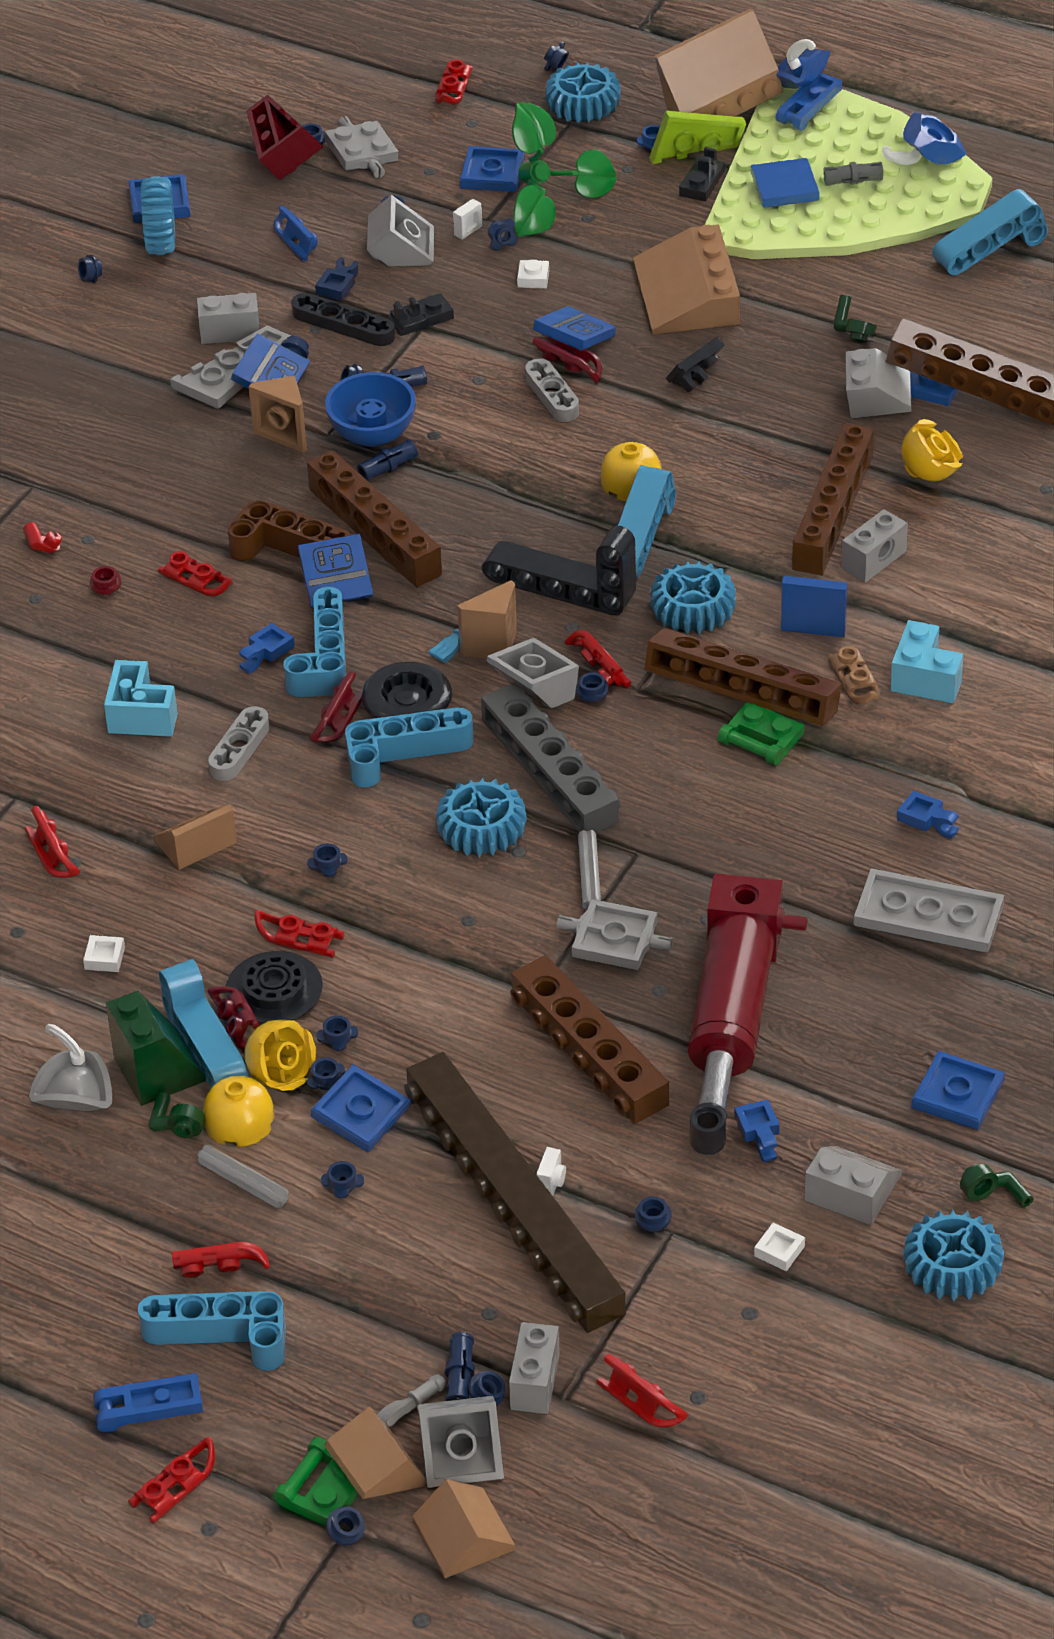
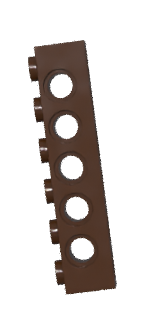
[885,318,1054,425]
[792,423,874,576]
[307,450,442,588]
[644,628,842,726]
[510,955,669,1124]

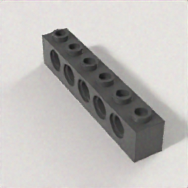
[481,682,621,833]

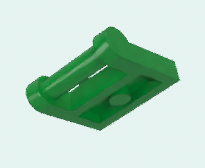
[717,702,804,766]
[273,1437,359,1526]

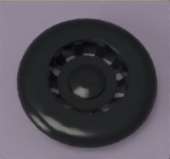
[361,662,452,718]
[226,951,323,1024]

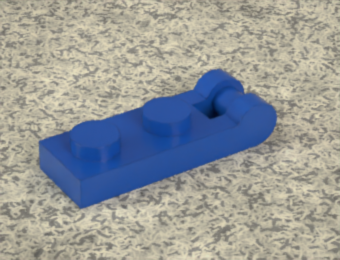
[776,73,842,131]
[93,1373,203,1432]

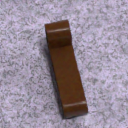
[228,500,352,561]

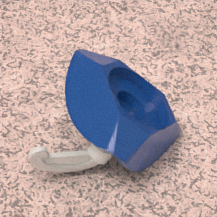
[776,39,831,89]
[882,112,966,165]

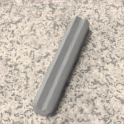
[578,830,601,911]
[197,1145,289,1208]

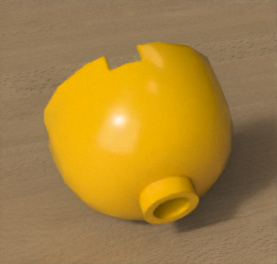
[901,419,963,482]
[601,442,662,501]
[245,1020,316,1091]
[203,1076,274,1147]

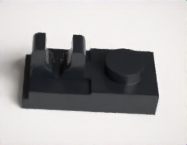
[679,147,726,202]
[388,293,454,336]
[666,336,725,392]

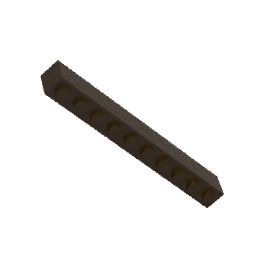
[404,1051,626,1333]

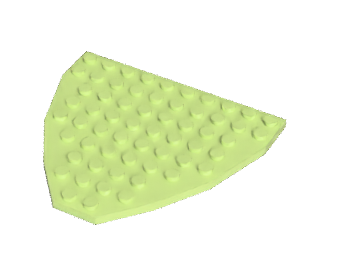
[705,87,992,259]

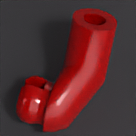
[23,522,62,553]

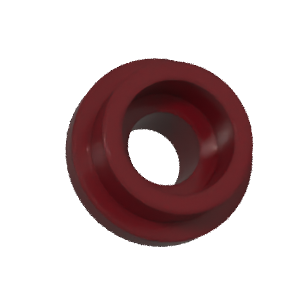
[90,566,122,595]

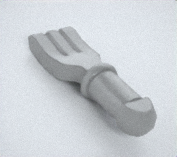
[377,1375,445,1427]

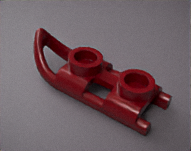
[532,336,602,384]
[309,671,362,743]
[207,987,260,1053]

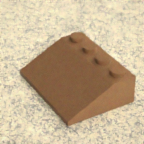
[654,8,783,117]
[633,224,740,335]

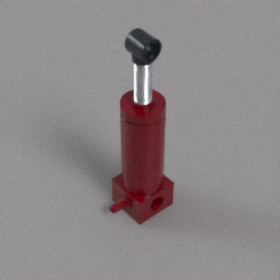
[688,873,808,1155]

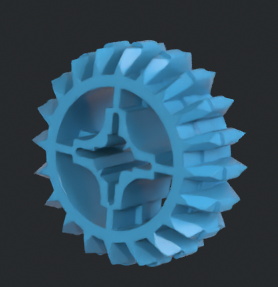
[545,62,620,123]
[141,176,175,255]
[650,561,736,635]
[436,777,527,858]
[903,1209,1004,1302]

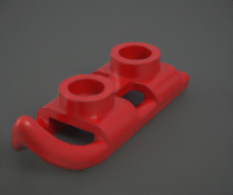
[435,59,473,105]
[158,551,233,596]
[565,630,632,688]
[25,806,80,878]
[254,910,345,958]
[171,1242,270,1278]
[596,1353,688,1427]
[128,1437,215,1524]

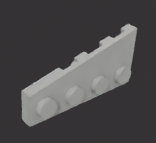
[170,325,291,409]

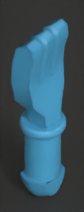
[428,628,460,663]

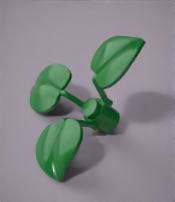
[512,102,617,237]

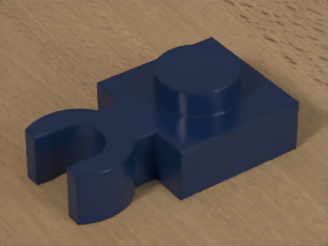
[315,257,359,301]

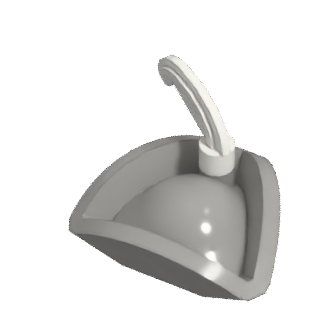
[29,1024,112,1111]

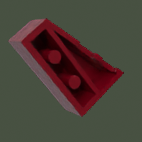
[246,95,323,180]

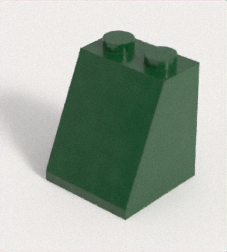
[106,990,206,1106]

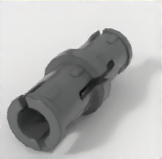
[823,161,883,186]

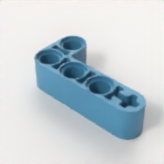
[932,189,1048,275]
[618,465,676,578]
[283,586,346,697]
[345,708,474,787]
[159,959,249,1088]
[137,1291,286,1371]

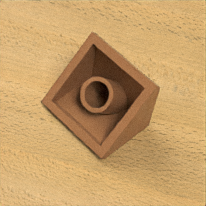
[249,376,307,453]
[457,580,517,659]
[153,804,237,870]
[324,1406,427,1499]
[412,1479,516,1579]

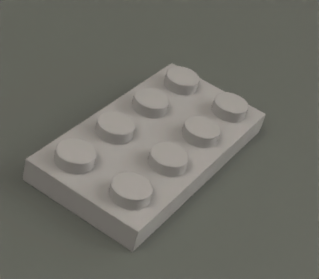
[854,868,1004,953]

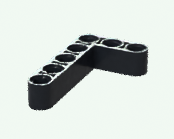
[482,526,636,615]

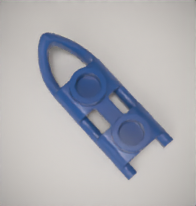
[274,206,317,261]

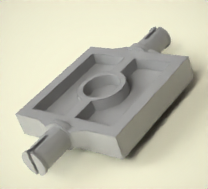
[325,116,398,178]
[557,899,673,970]

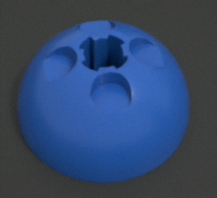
[325,372,416,447]

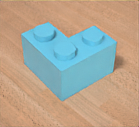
[891,620,963,703]
[104,660,178,737]

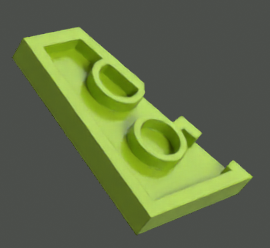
[649,111,746,164]

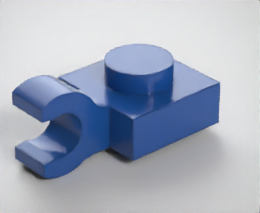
[239,623,294,673]
[897,790,959,838]
[734,1100,780,1163]

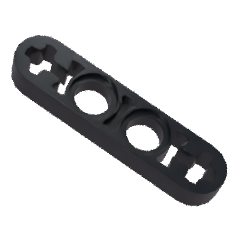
[291,293,395,346]

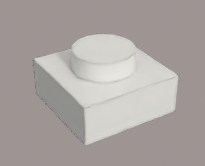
[453,199,482,240]
[517,260,549,289]
[83,935,125,972]
[537,1147,566,1196]
[754,1223,805,1271]

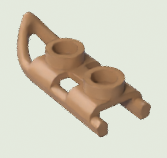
[827,646,880,704]

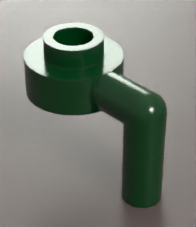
[833,295,877,342]
[148,1092,205,1138]
[960,1164,1034,1207]

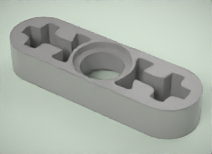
[525,359,579,422]
[208,706,269,781]

